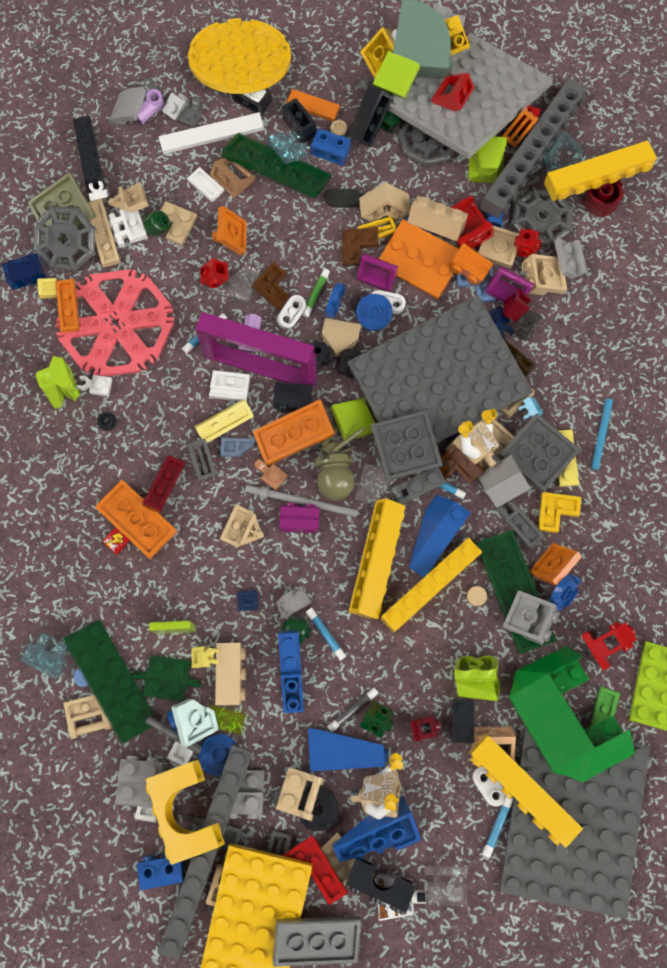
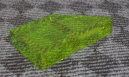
[209,705,246,735]

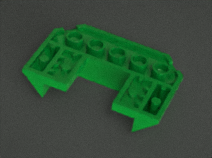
[509,646,635,783]

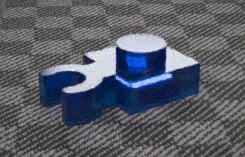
[488,306,514,339]

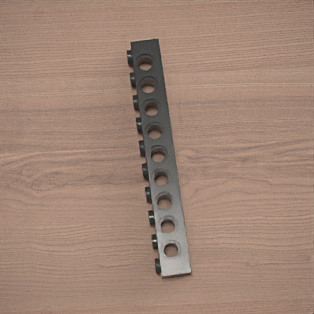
[480,78,587,219]

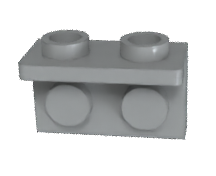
[554,238,587,279]

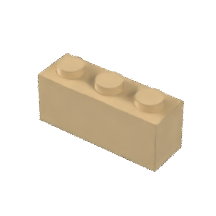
[407,196,468,241]
[215,643,246,706]

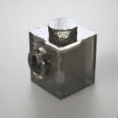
[513,310,543,341]

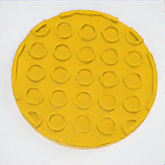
[188,18,291,94]

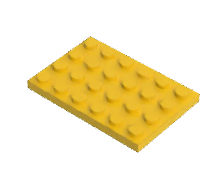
[201,843,313,968]

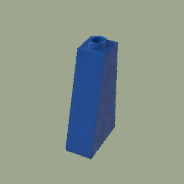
[308,728,388,771]

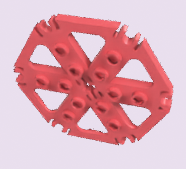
[56,269,174,377]

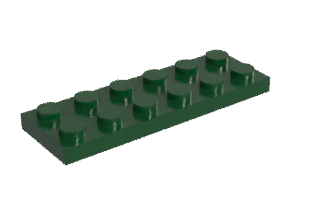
[221,133,331,199]
[475,530,557,655]
[63,619,157,745]

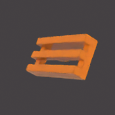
[502,107,539,148]

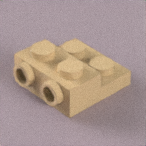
[522,254,567,295]

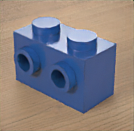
[311,129,351,166]
[137,852,185,891]

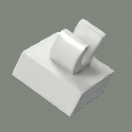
[88,181,110,201]

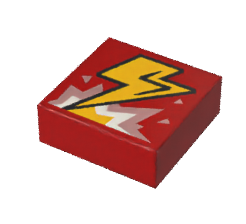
[102,527,130,555]

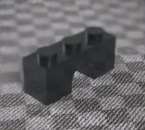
[346,856,417,914]

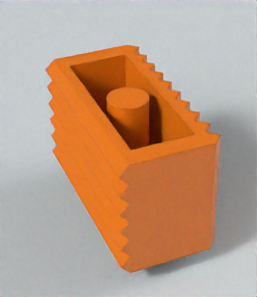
[449,243,494,285]

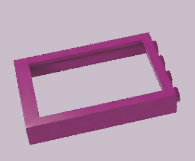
[195,312,318,386]

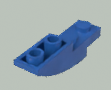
[278,630,304,713]

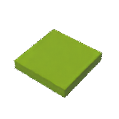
[373,51,421,99]
[330,398,375,440]
[149,620,196,634]

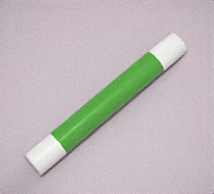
[302,268,330,318]

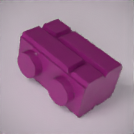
[279,503,320,533]

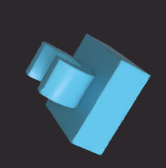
[518,396,544,419]

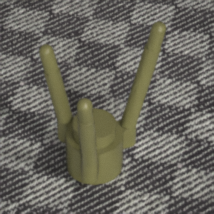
[320,425,365,459]

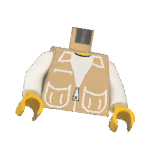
[453,409,500,468]
[351,753,403,820]

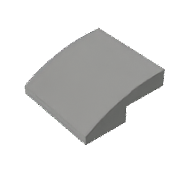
[109,87,147,125]

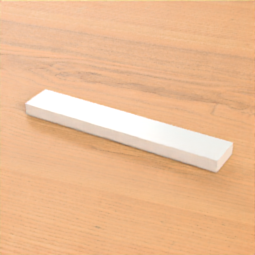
[159,113,264,154]

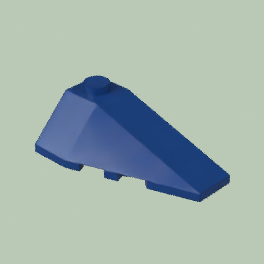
[409,495,471,578]
[332,795,421,862]

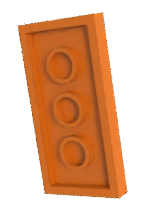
[253,399,336,466]
[95,480,178,560]

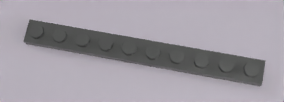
[158,744,253,961]

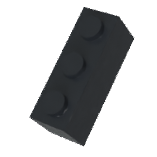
[347,84,394,148]

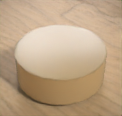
[330,120,348,136]
[467,586,487,606]

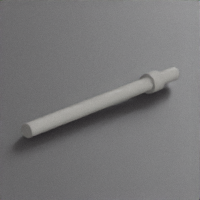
[245,485,358,517]

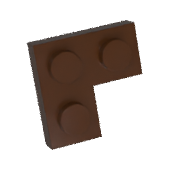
[342,227,379,266]
[251,261,291,311]
[439,445,485,484]

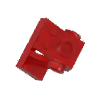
[581,621,637,671]

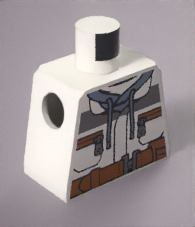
[377,874,426,921]

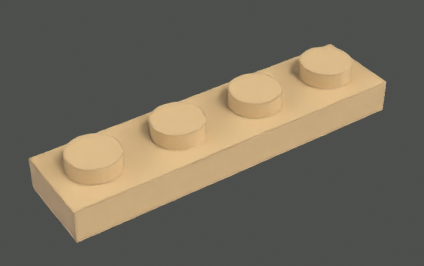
[89,198,121,268]

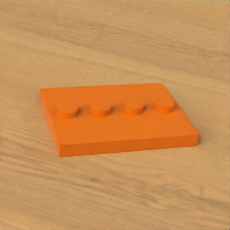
[377,219,459,299]

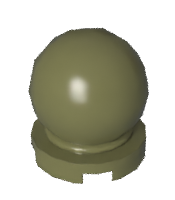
[315,454,355,501]

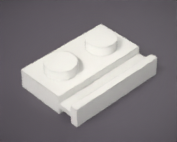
[209,370,250,402]

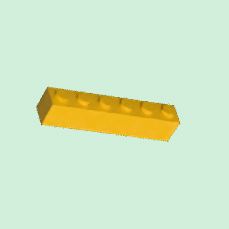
[544,140,657,201]
[348,498,405,619]
[380,538,482,634]
[469,734,583,848]

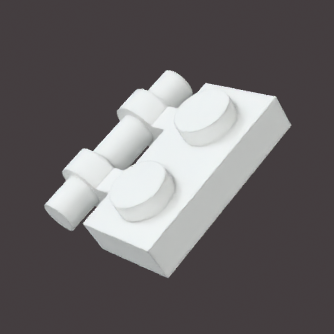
[108,209,148,248]

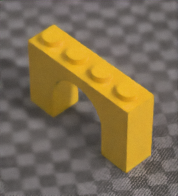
[145,760,225,865]

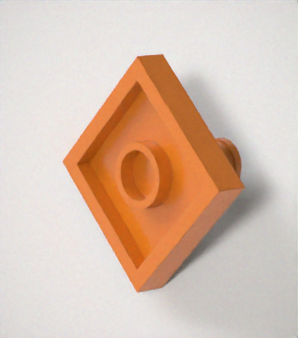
[212,206,247,255]
[529,543,582,586]

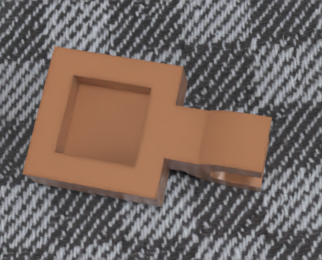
[254,459,288,491]

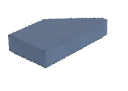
[220,437,256,458]

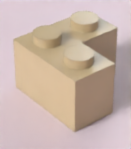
[359,182,411,222]

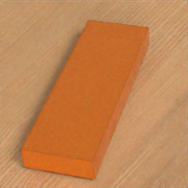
[286,89,340,122]
[55,278,80,334]

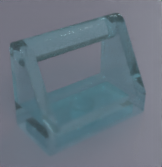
[543,131,584,171]

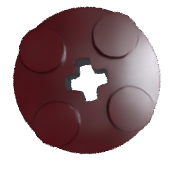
[583,179,624,218]

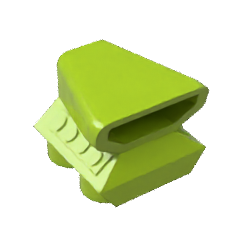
[469,137,507,183]
[35,356,81,409]
[455,655,500,701]

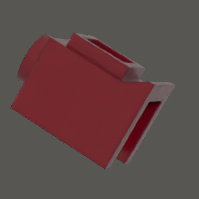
[502,288,531,322]
[408,716,441,742]

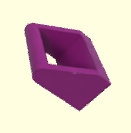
[357,253,398,292]
[485,267,534,303]

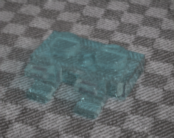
[267,132,309,164]
[20,633,68,679]

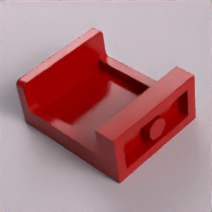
[450,196,494,249]

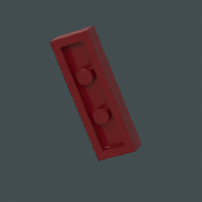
[143,455,185,513]

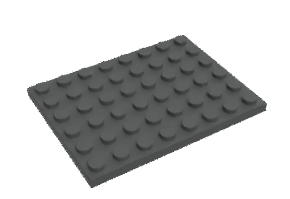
[347,295,533,444]
[499,727,650,919]

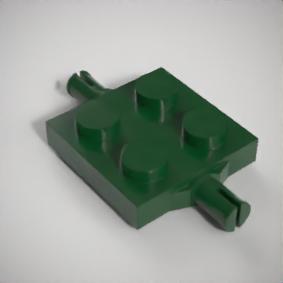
[133,655,202,702]

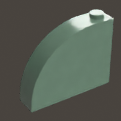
[393,0,453,78]

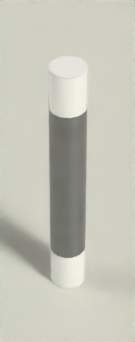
[327,688,379,732]

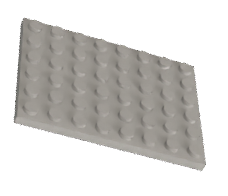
[388,33,553,159]

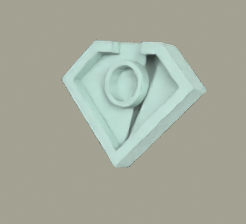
[172,699,219,747]

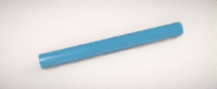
[591,399,613,471]

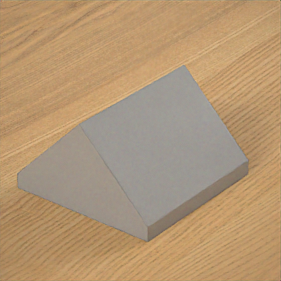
[479,455,531,507]

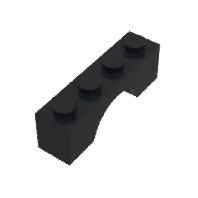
[73,116,106,191]

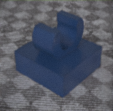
[237,590,258,612]

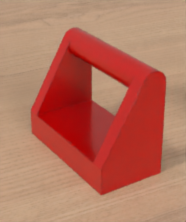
[431,72,474,111]

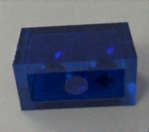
[1,253,47,290]

